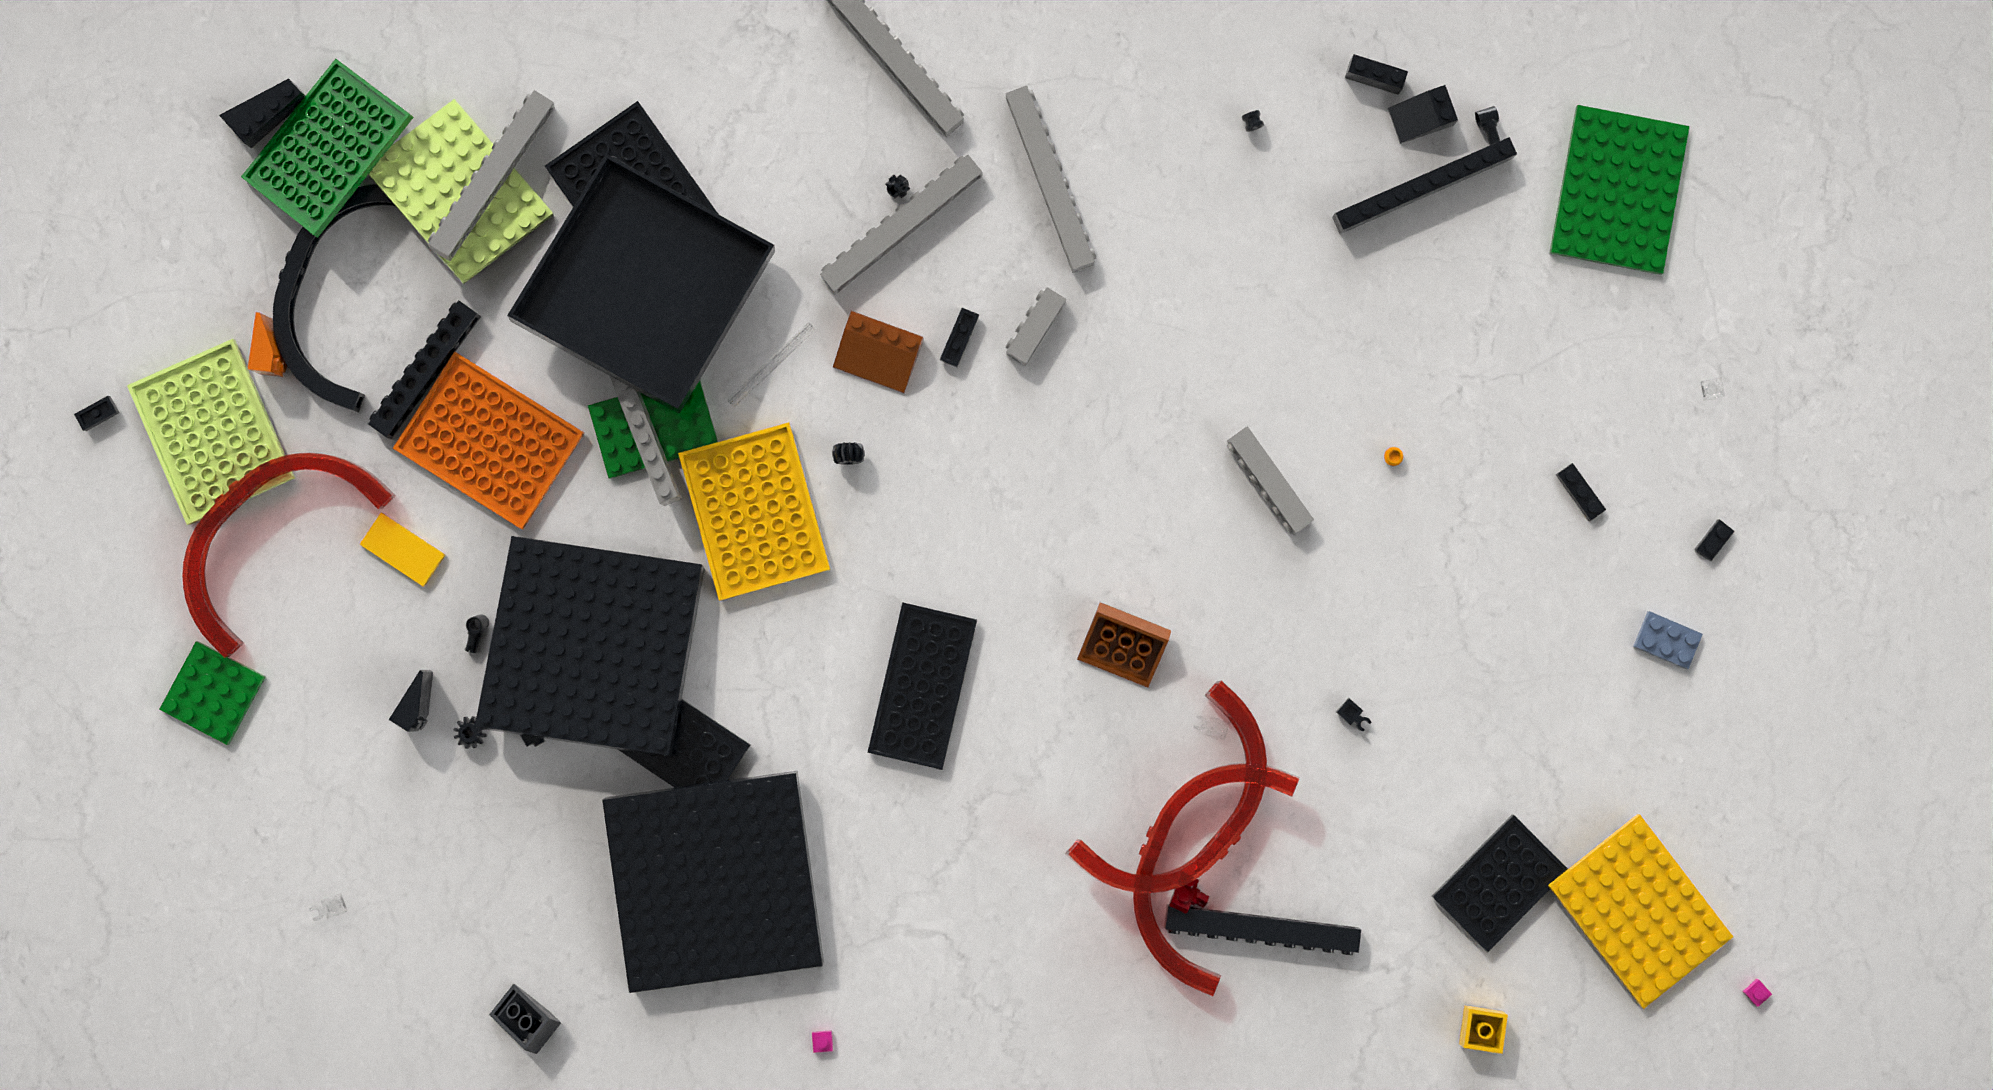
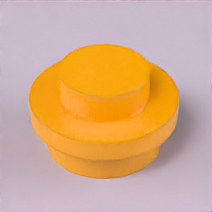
[1384,447,1404,466]

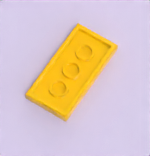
[360,513,446,587]

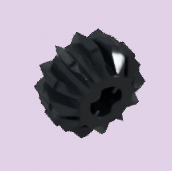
[832,442,865,465]
[453,716,487,749]

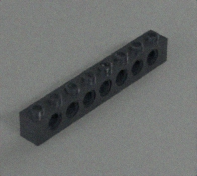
[368,300,481,439]

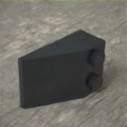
[1388,85,1458,144]
[389,670,433,732]
[489,984,561,1054]

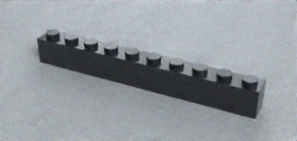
[1332,137,1517,234]
[1164,904,1361,955]

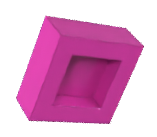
[1742,979,1772,1007]
[812,1030,833,1053]

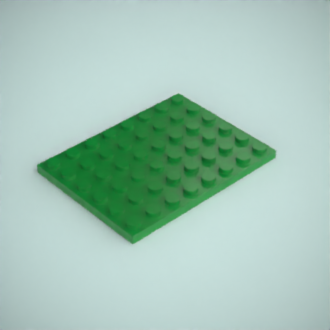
[241,58,414,238]
[1549,105,1690,275]

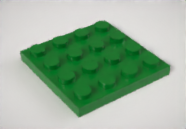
[159,641,266,745]

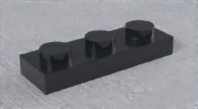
[940,307,979,368]
[1556,463,1606,521]

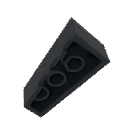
[219,78,306,148]

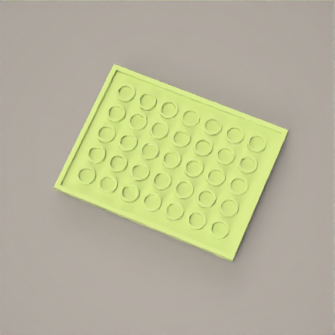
[368,99,553,284]
[127,339,295,525]

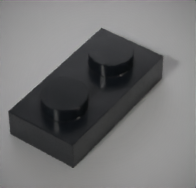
[74,396,119,431]
[1694,519,1735,561]

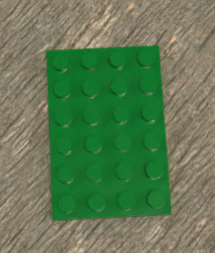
[588,380,718,479]

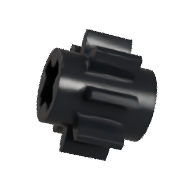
[885,174,910,199]

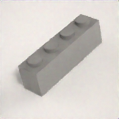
[1005,287,1066,366]

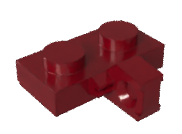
[1169,872,1210,914]

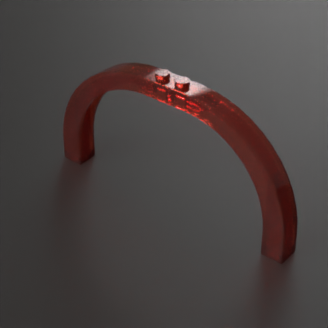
[182,453,396,658]
[1065,680,1267,893]
[1133,763,1300,996]

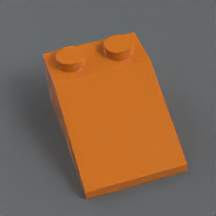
[248,312,287,377]

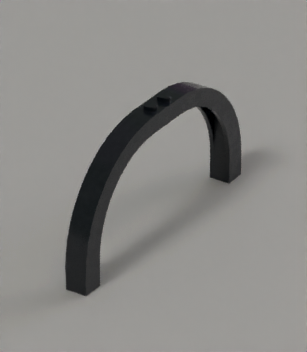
[273,184,395,413]

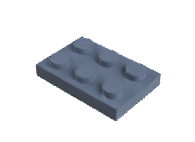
[1633,611,1703,669]

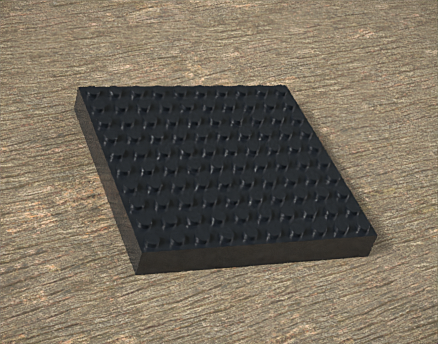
[507,154,775,414]
[475,536,705,757]
[602,771,824,993]

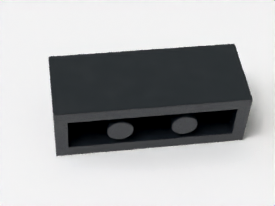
[1345,54,1408,95]

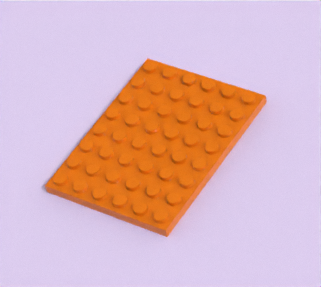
[393,352,585,530]

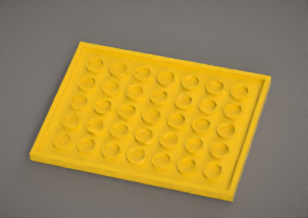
[678,422,831,601]
[1548,814,1733,1009]

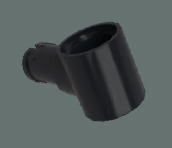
[1475,106,1500,146]
[465,614,489,653]

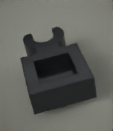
[1336,698,1372,732]

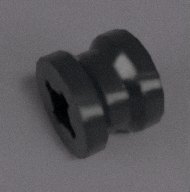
[1242,110,1264,132]

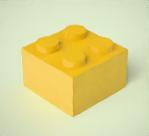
[1459,1005,1508,1054]

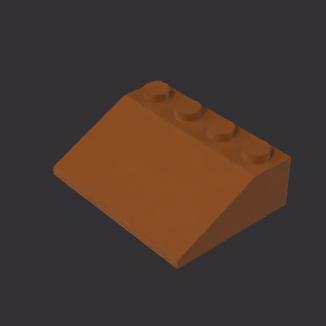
[833,311,924,393]
[1077,602,1171,688]

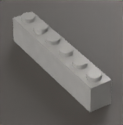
[1227,426,1314,534]

